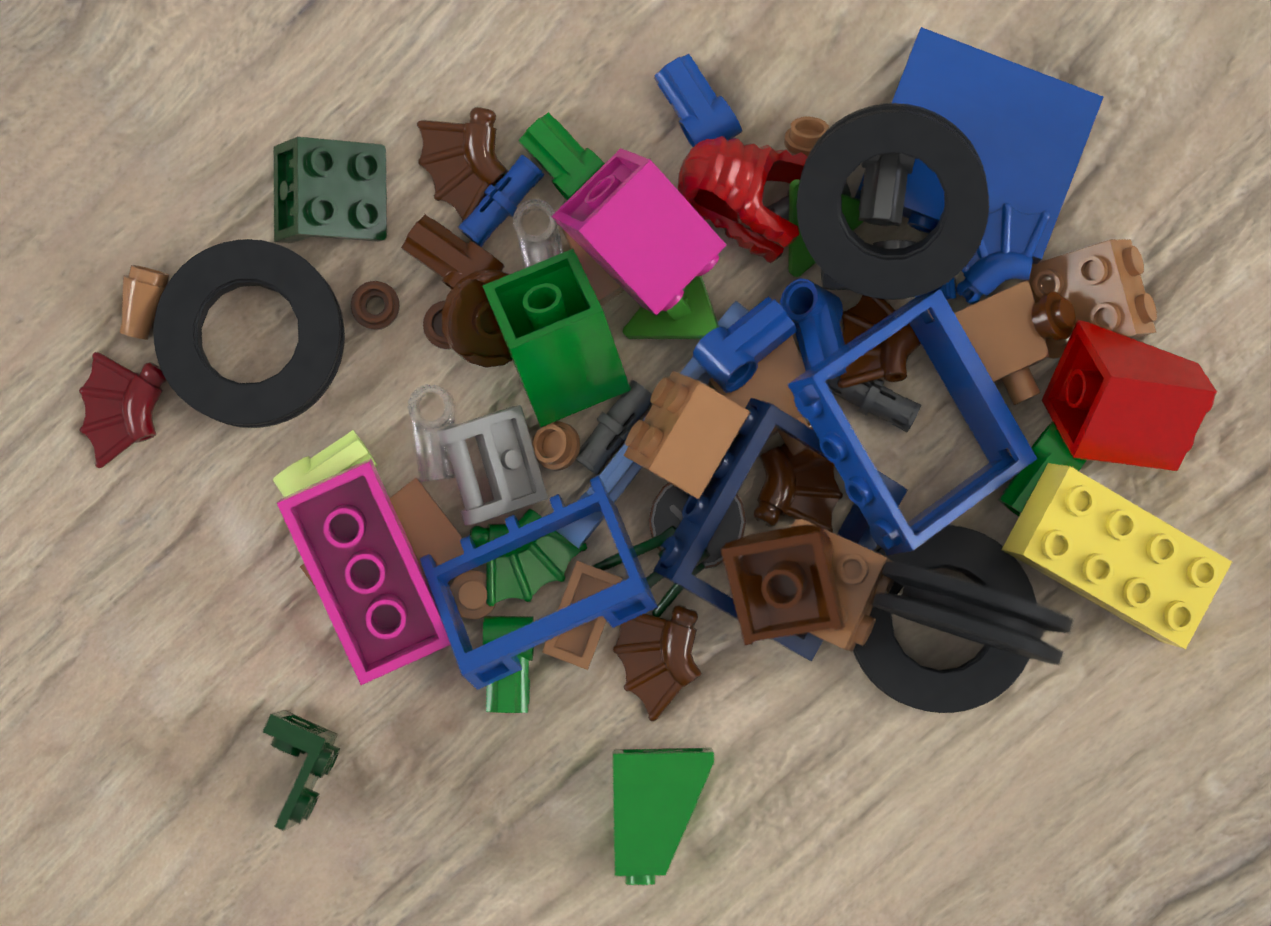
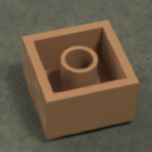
[623,371,750,499]

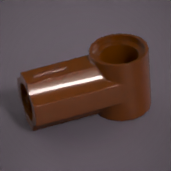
[401,214,505,289]

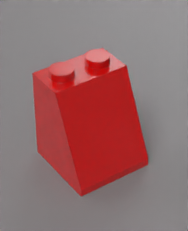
[1042,320,1217,471]

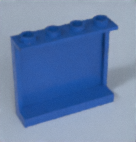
[854,27,1104,264]

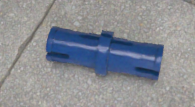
[458,155,545,247]

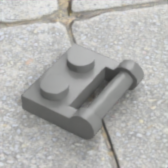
[437,405,548,526]

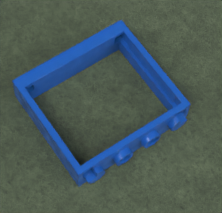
[787,289,1037,555]

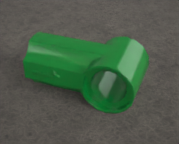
[519,112,605,200]
[998,421,1087,517]
[483,616,534,713]

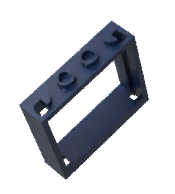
[653,398,908,662]

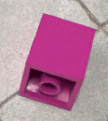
[551,148,727,315]

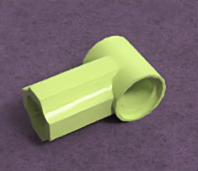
[273,430,378,497]

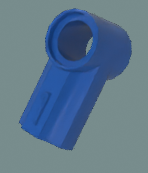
[654,54,742,148]
[780,278,847,379]
[693,296,797,393]

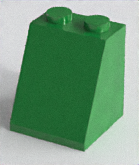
[483,248,631,427]
[613,748,714,885]

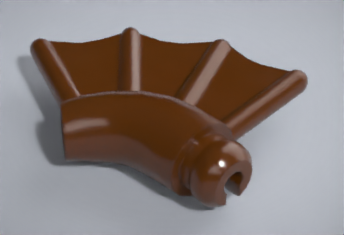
[417,107,508,222]
[837,295,921,389]
[754,422,843,532]
[613,605,702,721]

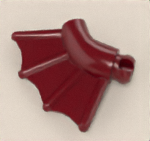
[79,352,166,468]

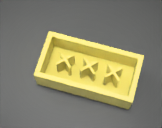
[1001,463,1232,649]

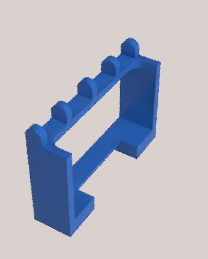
[420,475,658,690]

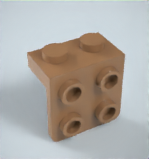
[1025,239,1157,359]
[791,519,894,652]

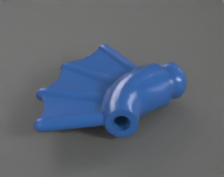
[956,203,1050,304]

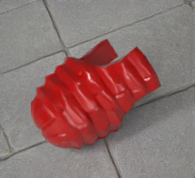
[678,136,807,263]

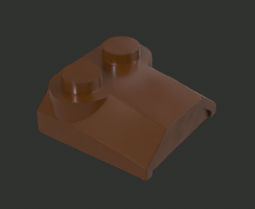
[721,524,844,645]

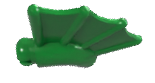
[469,509,587,607]

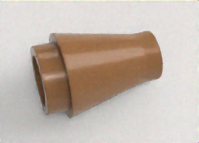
[119,265,169,340]

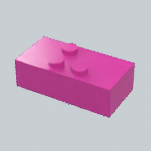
[277,458,451,685]

